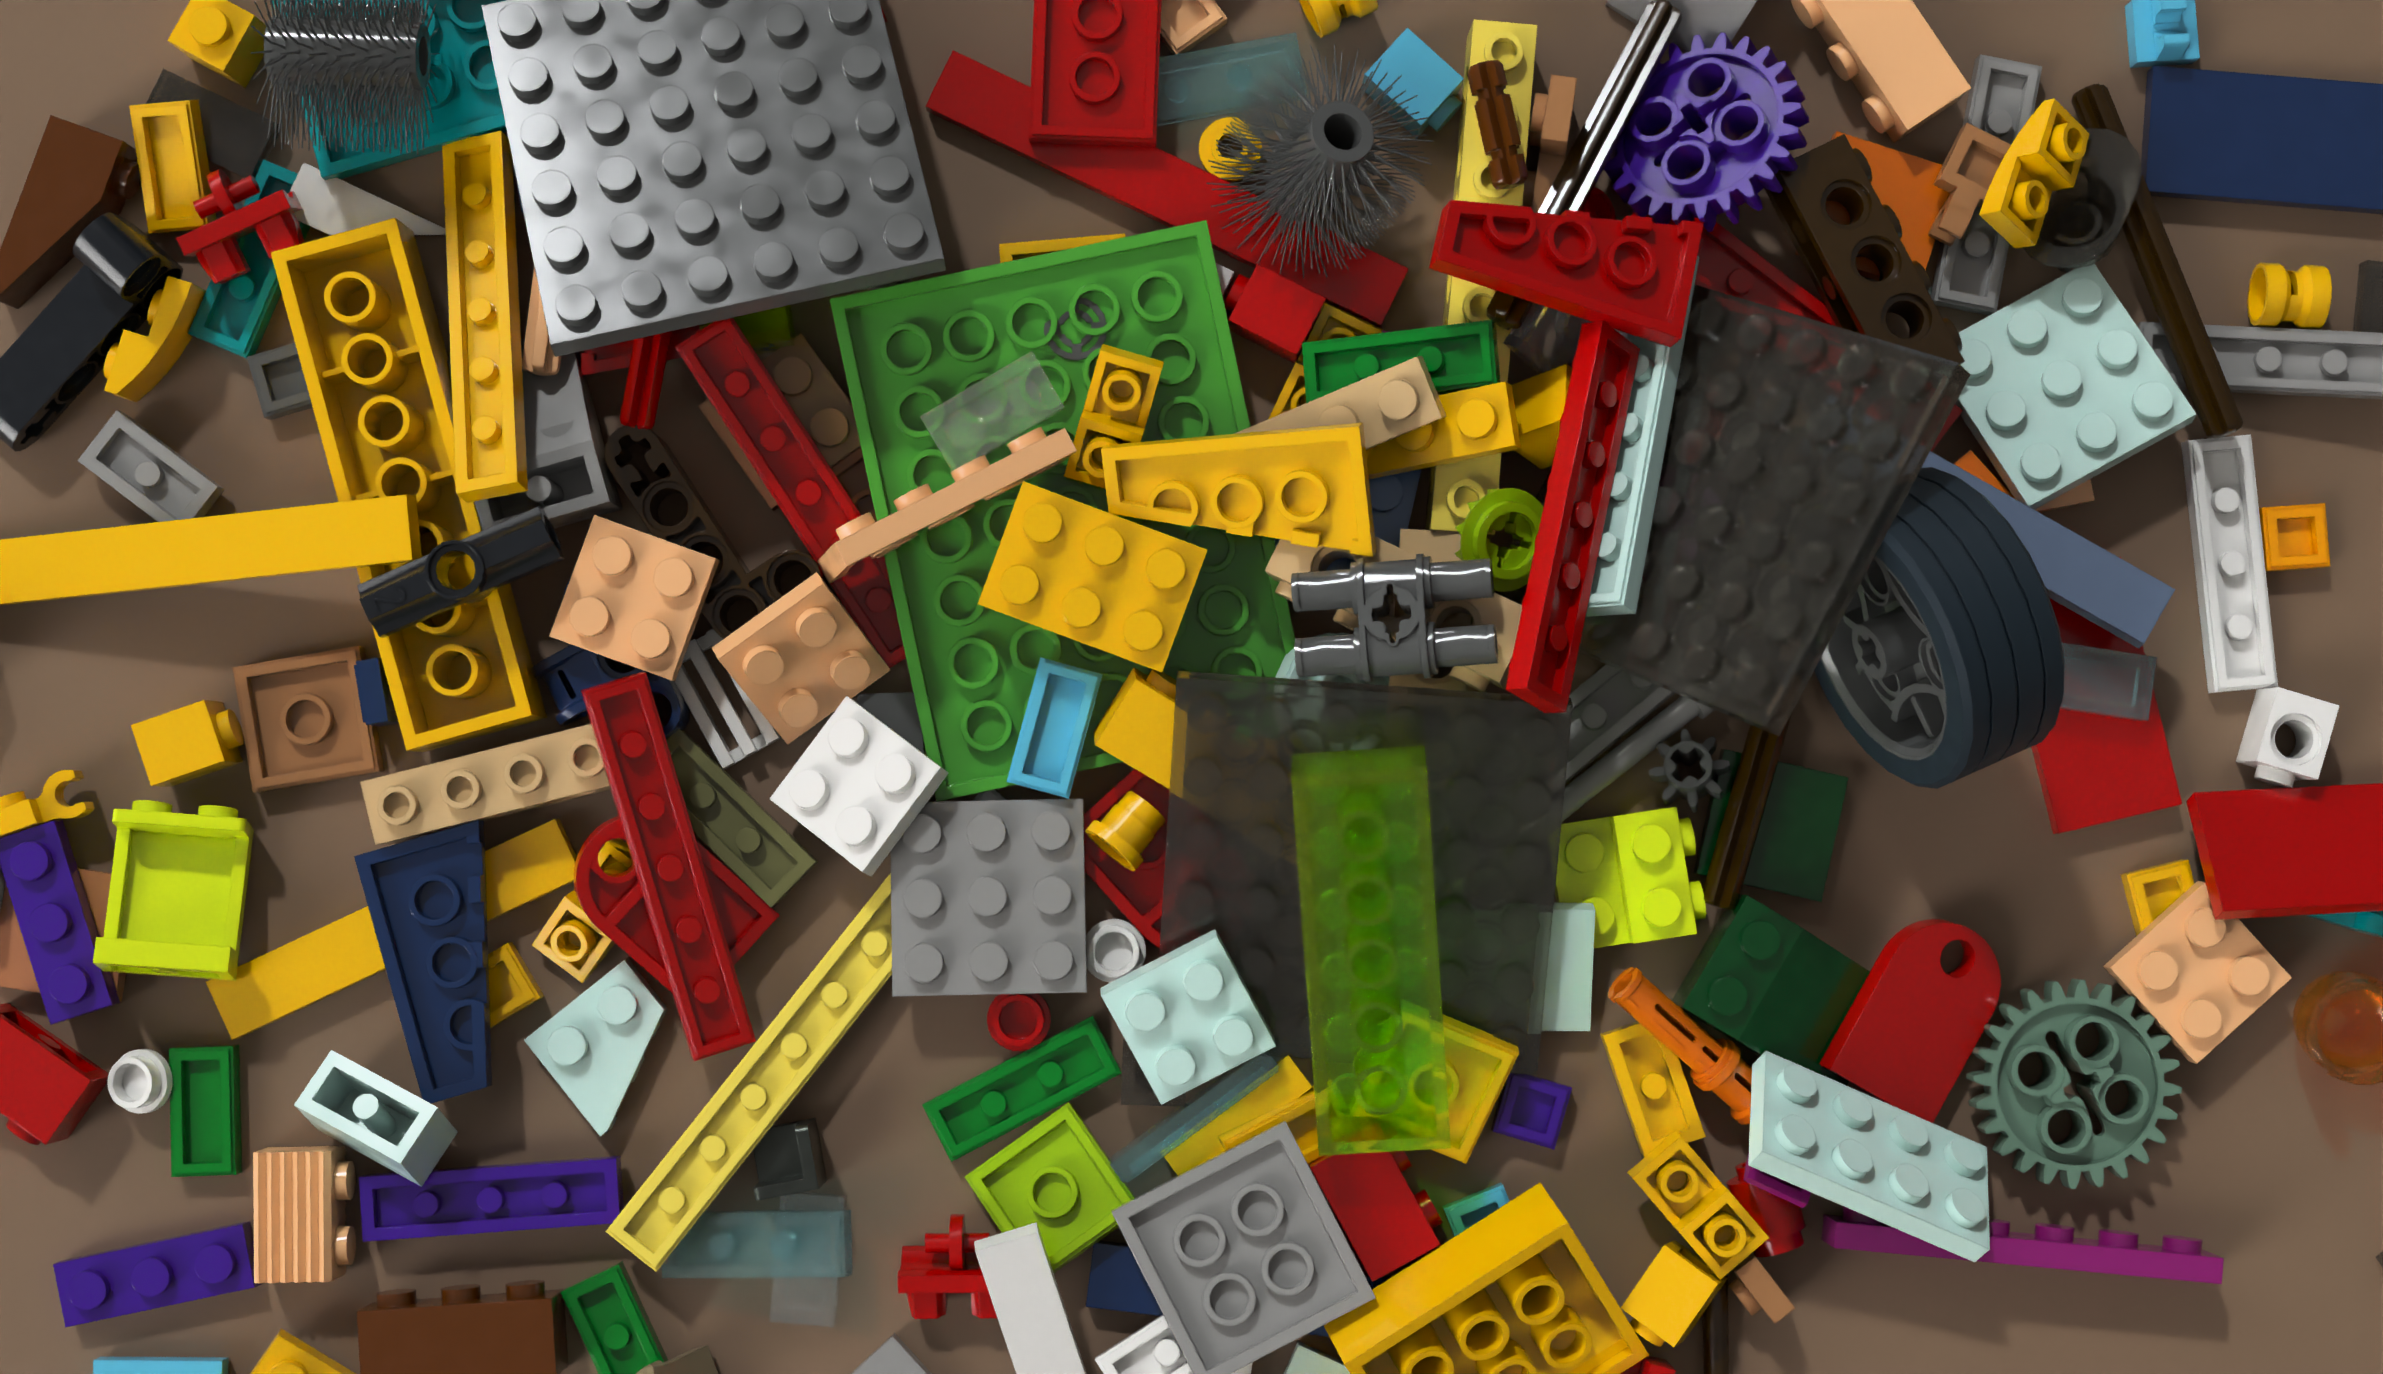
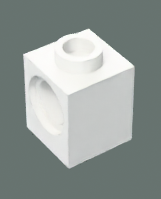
[2236,687,2339,788]

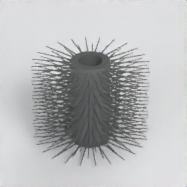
[251,0,440,155]
[1207,44,1433,279]

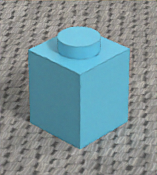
[1361,28,1464,139]

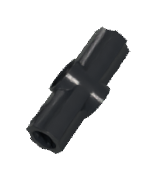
[357,506,565,638]

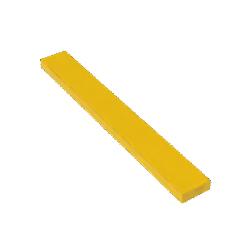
[0,495,422,605]

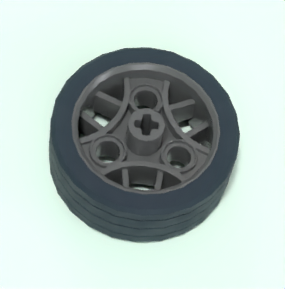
[1791,467,2065,789]

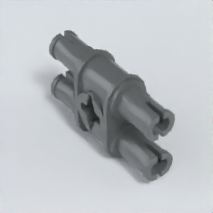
[1291,553,1498,683]

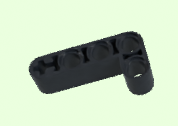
[0,212,183,451]

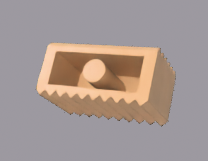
[253,1146,356,1284]

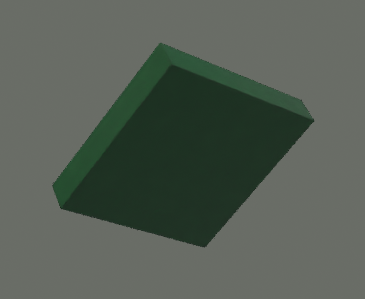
[1694,749,1849,902]

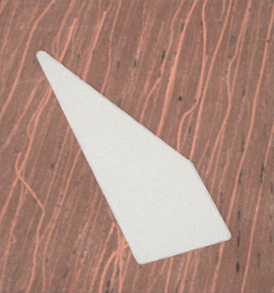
[290,163,446,235]

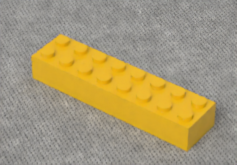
[270,218,547,752]

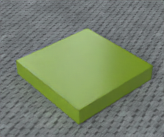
[965,1102,1136,1273]

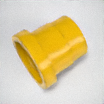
[1085,791,1165,871]

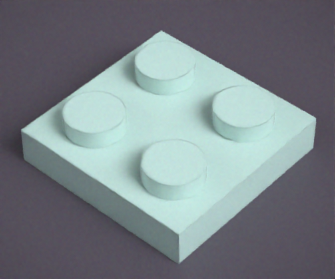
[1100,929,1276,1105]

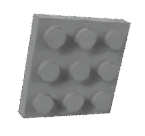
[890,799,1087,997]
[1111,1121,1376,1374]

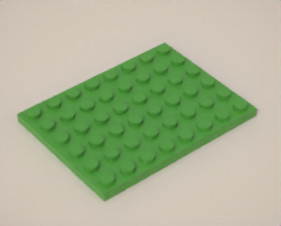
[830,220,1295,802]

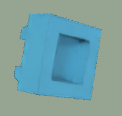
[2125,0,2200,68]

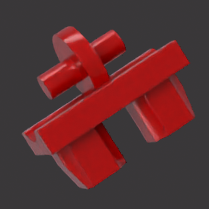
[176,169,305,284]
[897,1214,997,1319]

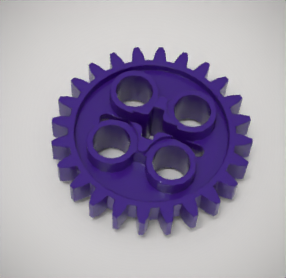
[1604,32,1809,232]

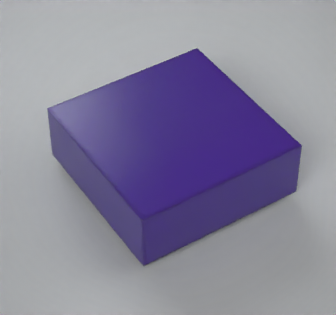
[1491,1069,1572,1150]

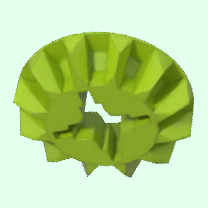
[1455,488,1543,592]

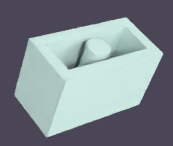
[294,1050,457,1187]

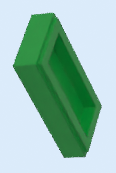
[169,1045,242,1177]

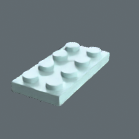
[1748,1051,1990,1262]

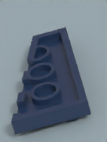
[354,820,492,1104]

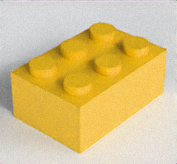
[978,481,1208,673]

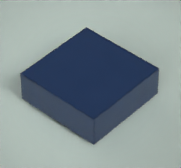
[354,658,399,727]

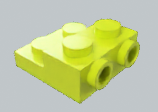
[1546,807,1706,948]

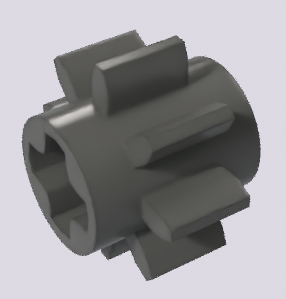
[1649,729,1731,813]

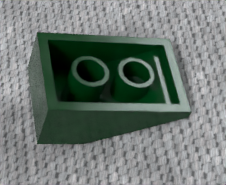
[1672,894,1870,1085]

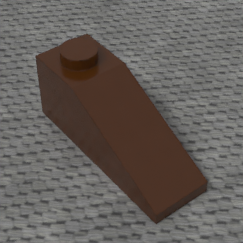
[0,115,141,309]

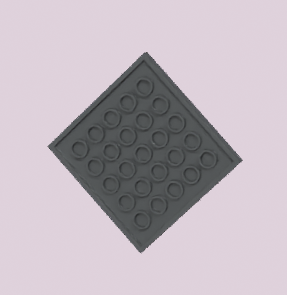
[481,0,946,357]

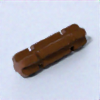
[1467,60,1528,189]

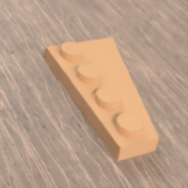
[817,427,1077,584]

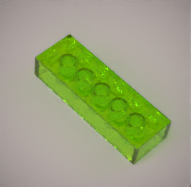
[1291,746,1451,1156]

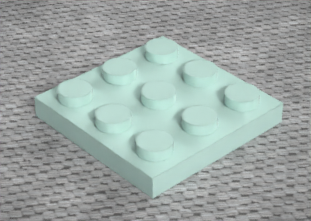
[1938,260,2197,510]

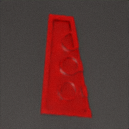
[1429,200,1704,347]

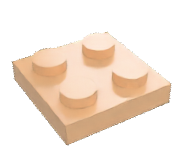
[549,515,720,681]
[712,572,891,745]
[2103,881,2292,1064]

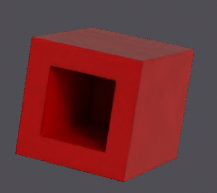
[1224,264,1326,364]

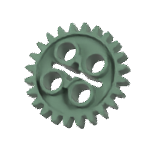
[1966,978,2182,1189]

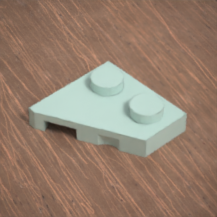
[524,959,668,1137]

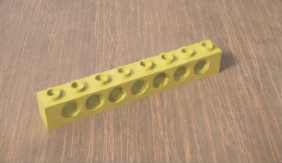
[1425,19,1537,539]

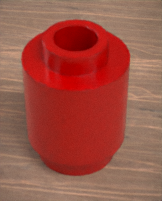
[1726,1162,1806,1257]

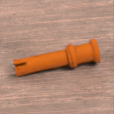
[1608,967,1752,1125]

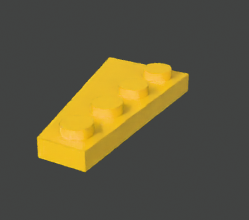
[1101,423,1376,557]

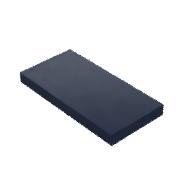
[2141,66,2383,214]

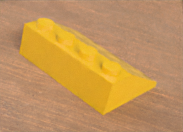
[1323,1182,1649,1374]

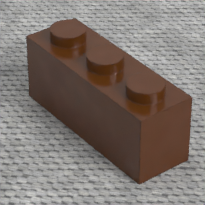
[357,1280,568,1374]

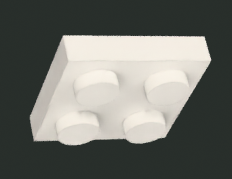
[770,696,949,877]

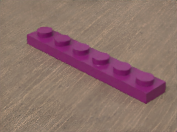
[1821,1206,2224,1284]

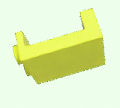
[93,800,254,981]

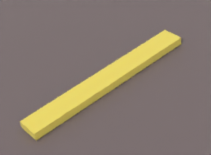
[605,873,892,1272]

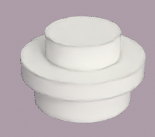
[1086,919,1146,983]
[107,1049,173,1114]

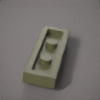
[666,729,819,908]

